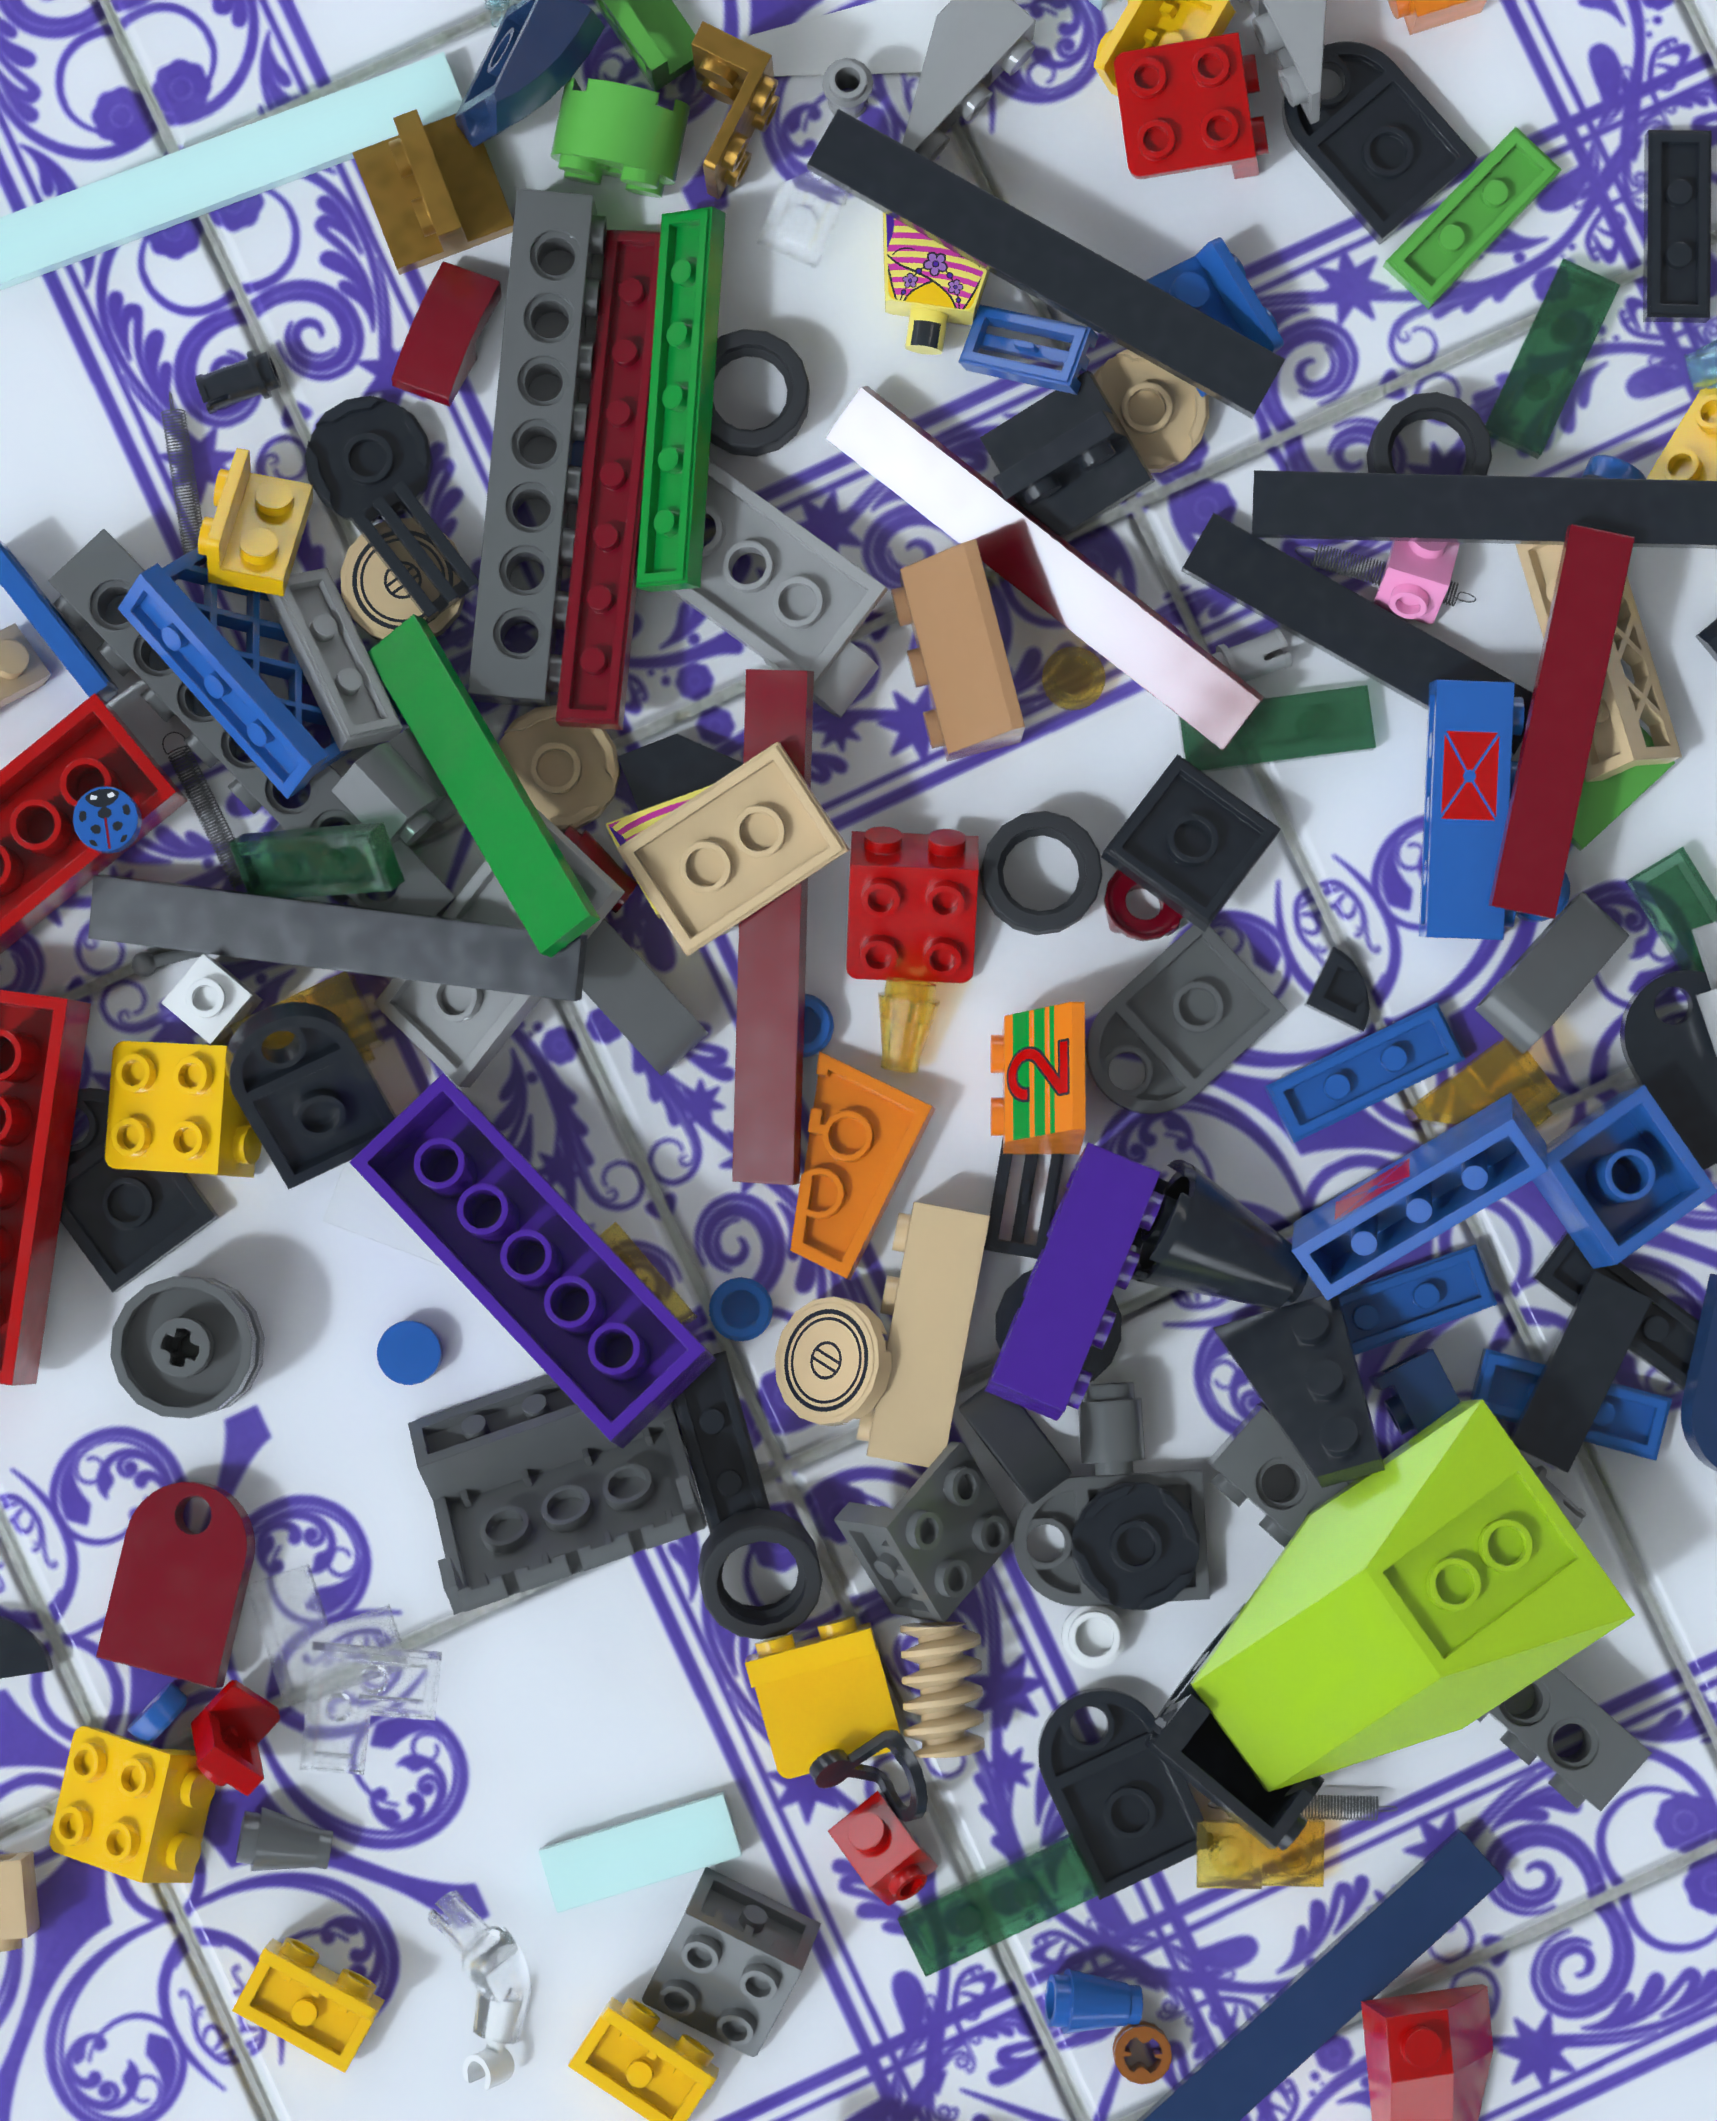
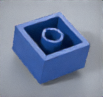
[1532,1085,1717,1269]

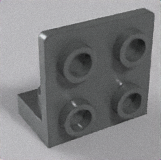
[834,1441,1015,1623]
[642,1867,821,2057]

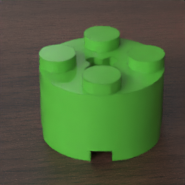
[550,78,690,198]

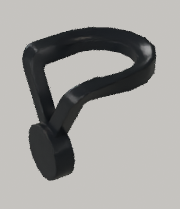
[809,1729,928,1822]

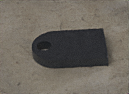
[1282,41,1478,245]
[1620,970,1717,1170]
[225,1002,397,1190]
[60,1088,219,1293]
[1038,1688,1216,1900]

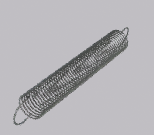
[160,392,203,555]
[1295,543,1476,607]
[162,732,259,894]
[1207,1794,1398,1821]

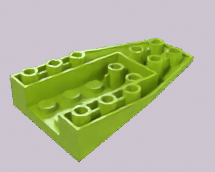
[1190,1399,1635,1792]

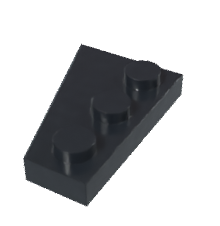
[1213,1295,1385,1488]

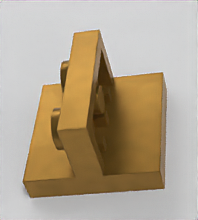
[353,109,514,275]

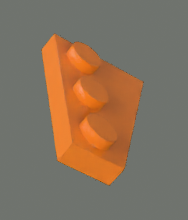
[790,1051,935,1280]

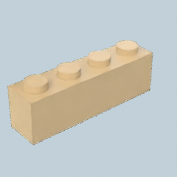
[856,1202,990,1468]

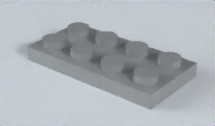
[374,809,625,1088]

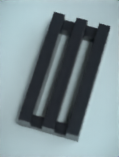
[351,480,479,622]
[984,1138,1065,1259]

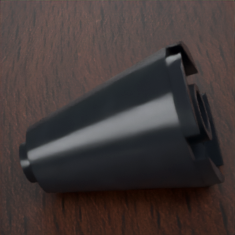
[1132,1159,1308,1309]

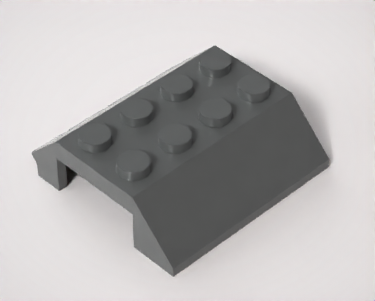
[408,1375,707,1615]

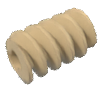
[900,1622,985,1758]

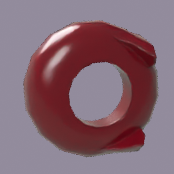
[1104,870,1183,941]

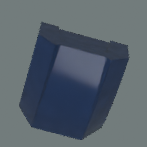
[455,0,605,148]

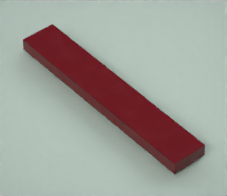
[1488,524,1635,919]

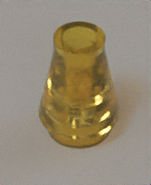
[878,977,941,1073]

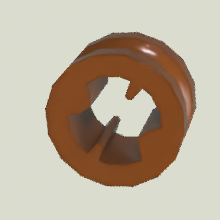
[1112,2020,1172,2085]

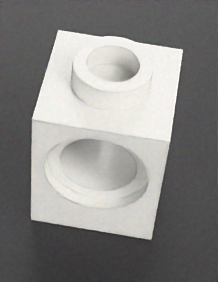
[161,954,262,1046]

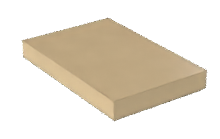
[616,742,850,956]

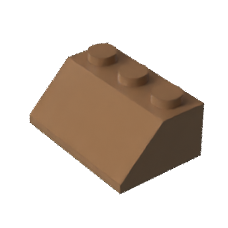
[891,539,1025,762]

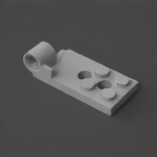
[670,460,888,718]

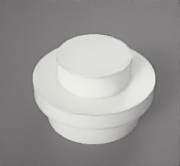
[1061,1605,1126,1669]

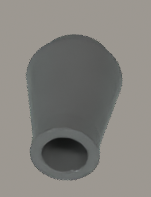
[236,1807,333,1871]

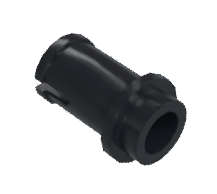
[195,350,281,414]

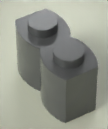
[331,727,458,847]

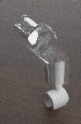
[427,1891,532,2091]

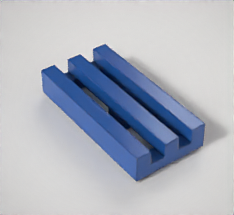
[958,304,1099,395]

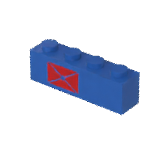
[1419,680,1524,940]
[1292,1092,1548,1301]

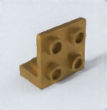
[691,21,780,199]

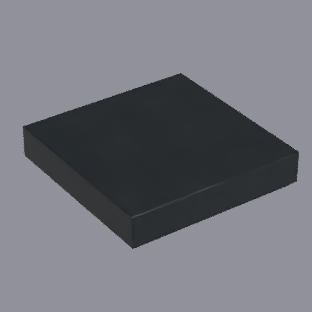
[1101,754,1281,932]

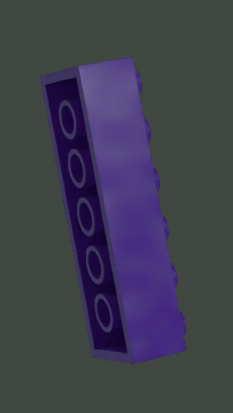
[349,1073,716,1449]

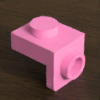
[1374,541,1460,624]

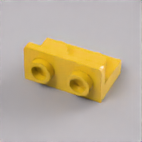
[198,448,313,597]

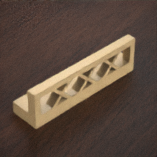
[1515,544,1682,782]

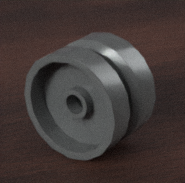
[110,1276,265,1419]

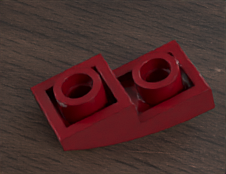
[391,261,502,407]

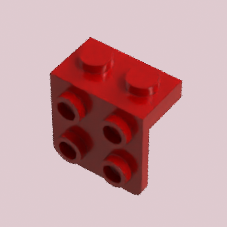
[1114,32,1269,179]
[846,826,979,983]

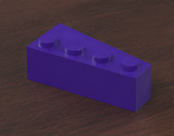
[985,1142,1164,1421]

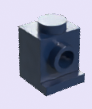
[1368,1348,1460,1437]

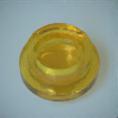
[1042,646,1105,711]

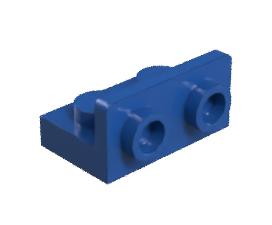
[1146,237,1284,397]

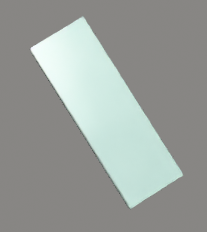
[538,1792,742,1913]

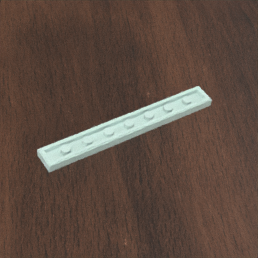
[0,52,463,291]

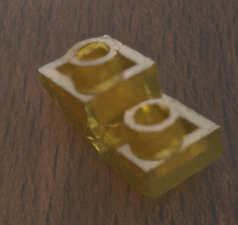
[1196,1819,1325,1889]

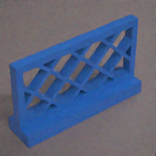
[117,547,402,799]

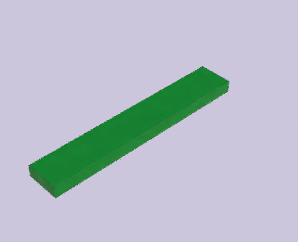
[636,207,726,592]
[367,614,600,958]

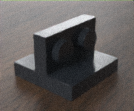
[980,370,1155,538]

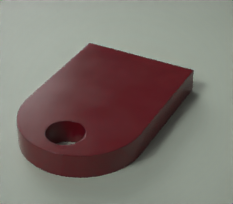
[96,1482,255,1688]

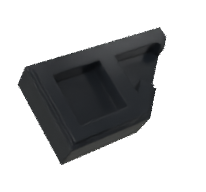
[618,734,743,811]

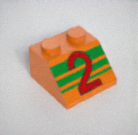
[990,1002,1086,1155]

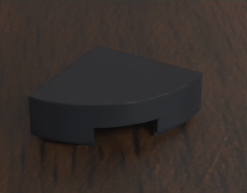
[1304,947,1370,1033]
[0,1616,53,1679]

